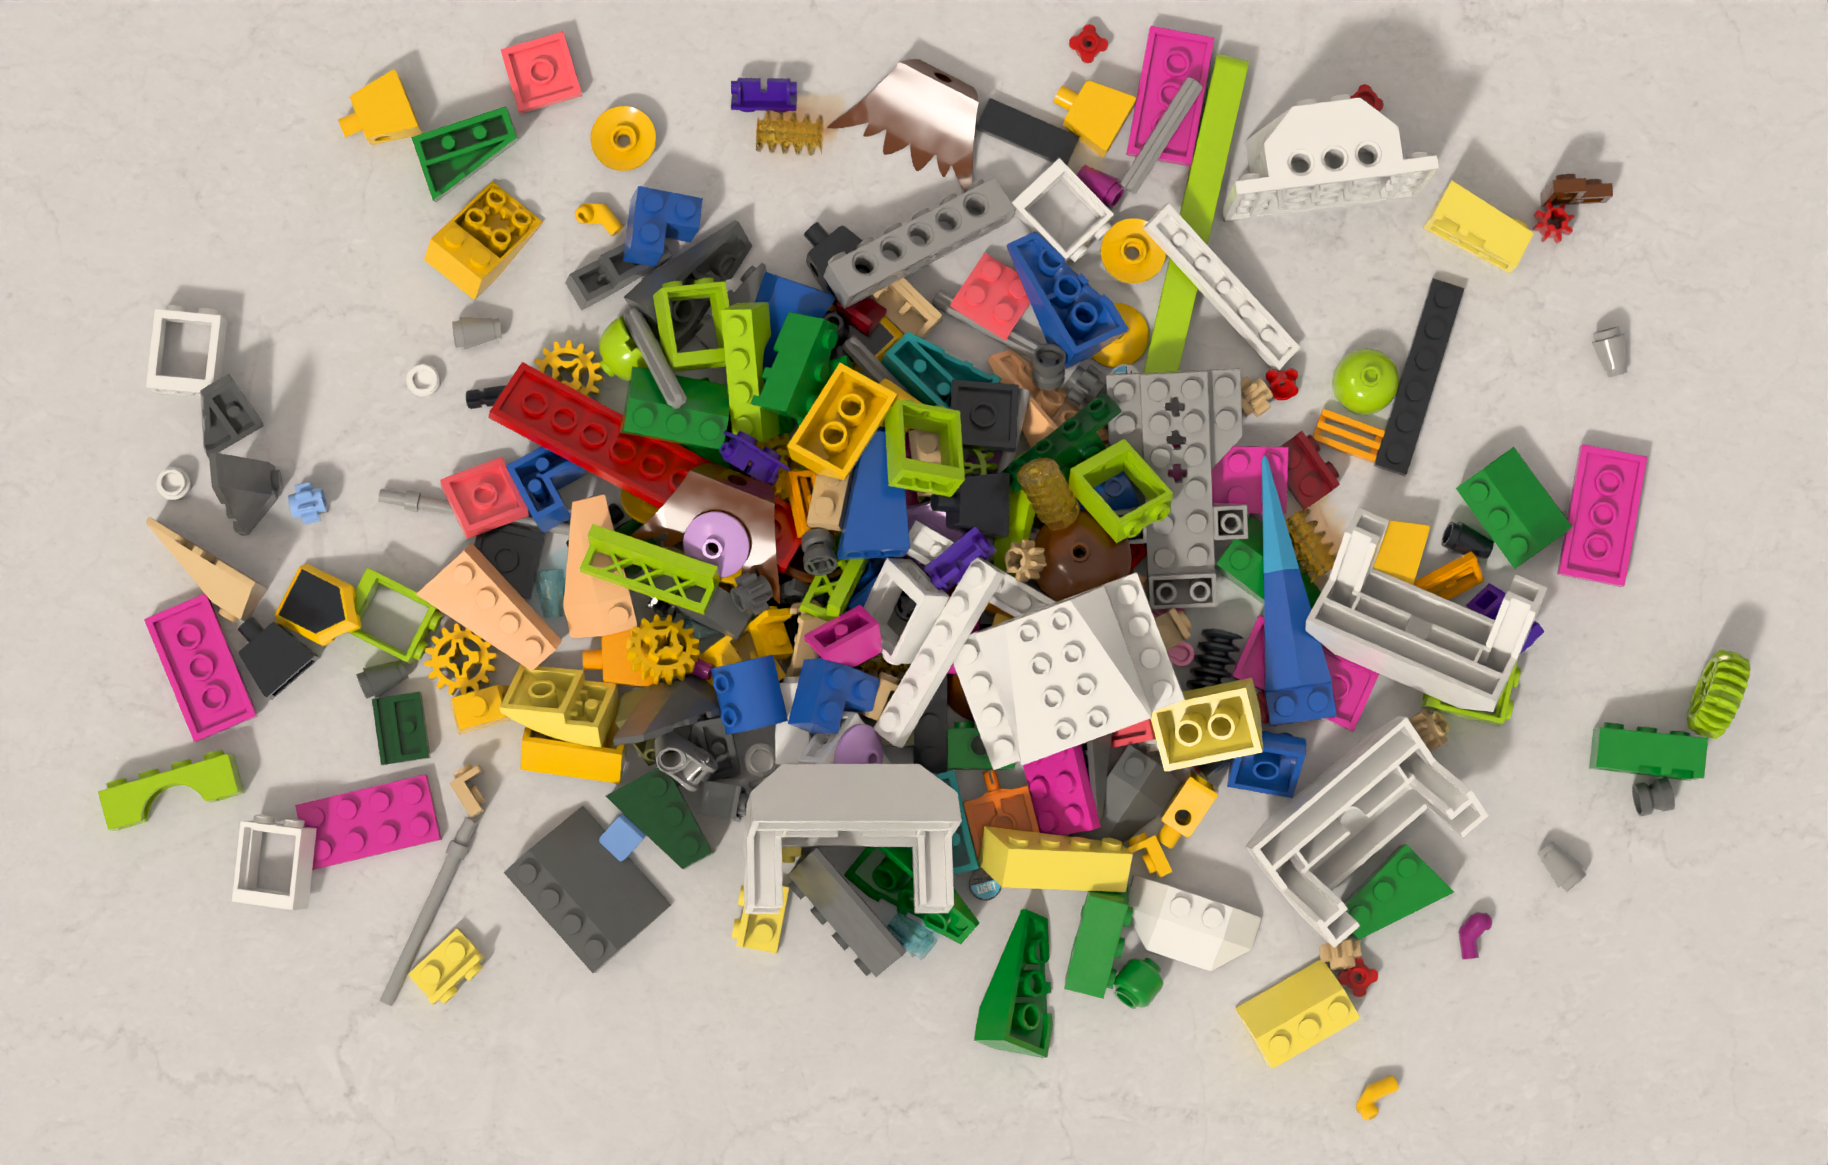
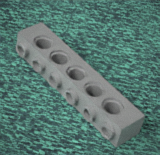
[823,177,1016,309]

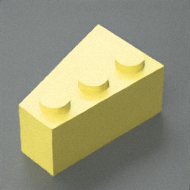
[1423,180,1534,273]

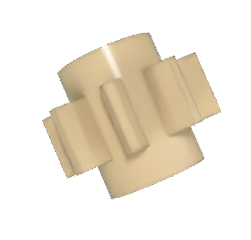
[1241,376,1273,418]
[1004,540,1047,582]
[1409,708,1449,752]
[1319,934,1362,970]

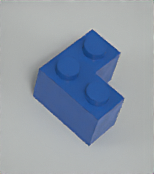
[623,186,703,267]
[506,447,587,533]
[788,658,880,734]

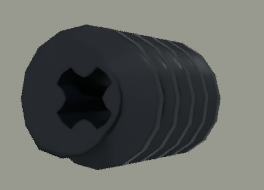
[1186,628,1243,690]

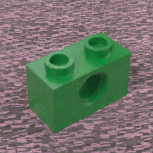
[947,722,1015,770]

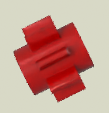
[1532,202,1575,244]

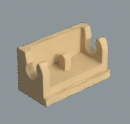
[871,278,942,339]
[779,599,827,677]

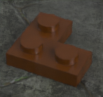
[1540,174,1613,207]

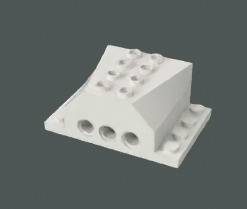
[1222,94,1439,222]
[953,572,1185,770]

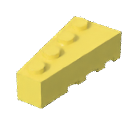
[978,826,1133,892]

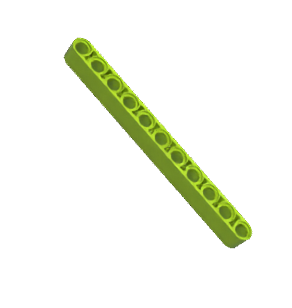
[1143,53,1249,405]

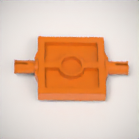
[963,770,1040,867]

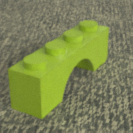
[721,302,780,442]
[98,750,245,831]

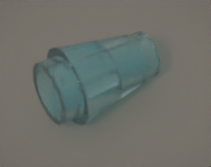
[534,569,566,618]
[887,912,938,960]

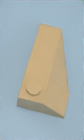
[146,517,268,623]

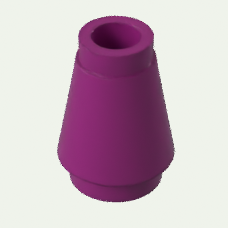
[1076,165,1125,209]

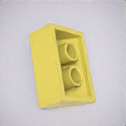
[1151,678,1263,772]
[1235,959,1361,1069]

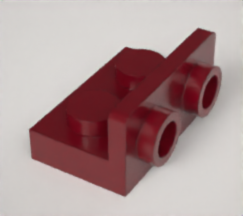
[1281,431,1340,510]

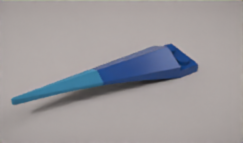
[1261,455,1337,727]

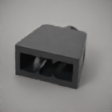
[804,222,870,306]
[930,473,1010,540]
[238,617,320,700]

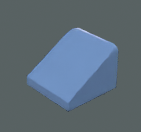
[599,814,646,862]

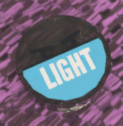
[968,868,1002,901]

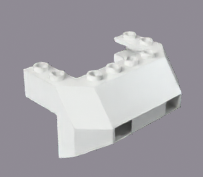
[1305,508,1547,712]
[1245,716,1489,948]
[744,764,962,914]

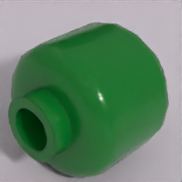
[1114,958,1164,1009]

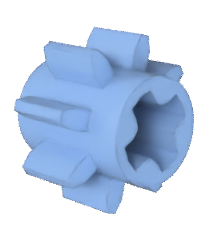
[288,482,327,525]

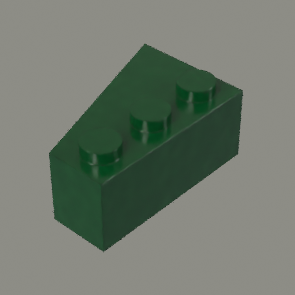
[606,768,714,870]

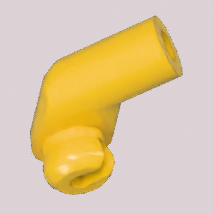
[574,203,624,237]
[1356,1075,1399,1121]

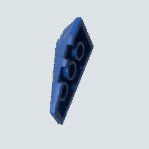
[1007,231,1129,370]

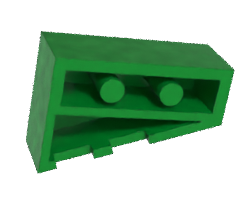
[411,106,519,202]
[750,312,838,420]
[1589,722,1708,781]
[1343,844,1454,940]
[1064,884,1133,999]

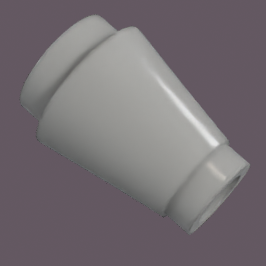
[452,317,502,349]
[1592,326,1627,377]
[1538,841,1587,892]

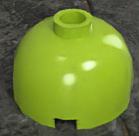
[599,315,650,381]
[1332,348,1399,416]

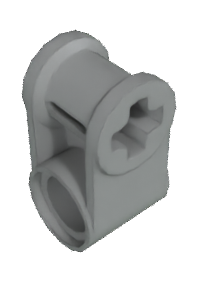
[654,731,718,792]

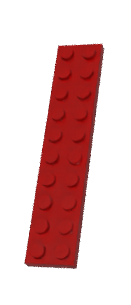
[488,362,808,575]

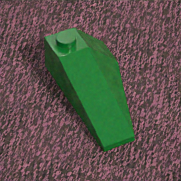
[1215,514,1321,610]
[844,847,980,944]
[974,909,1053,1058]

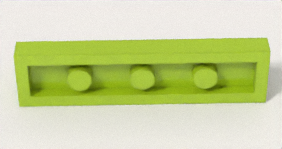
[800,522,870,622]
[579,524,720,615]

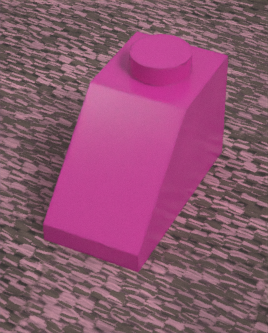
[804,605,882,667]

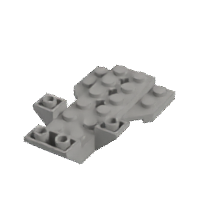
[1106,368,1248,609]

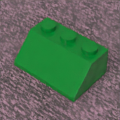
[620,366,730,452]
[1456,447,1573,569]

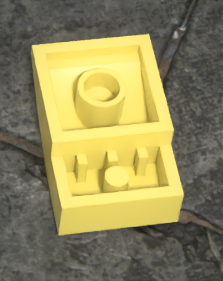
[499,664,620,748]

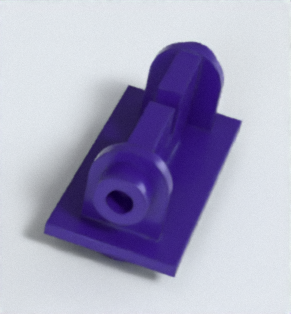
[731,77,797,113]
[719,430,790,486]
[923,526,997,593]

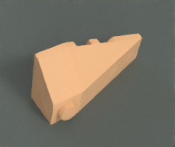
[988,349,1109,448]
[563,494,638,638]

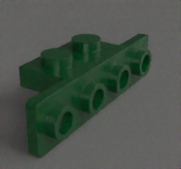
[1000,393,1122,494]

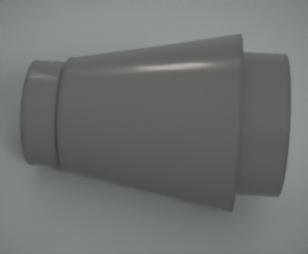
[356,660,409,699]

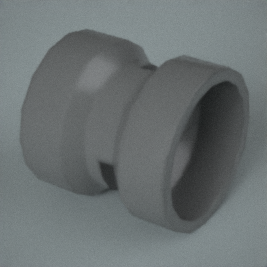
[1032,344,1066,391]
[801,528,838,576]
[1632,777,1675,816]

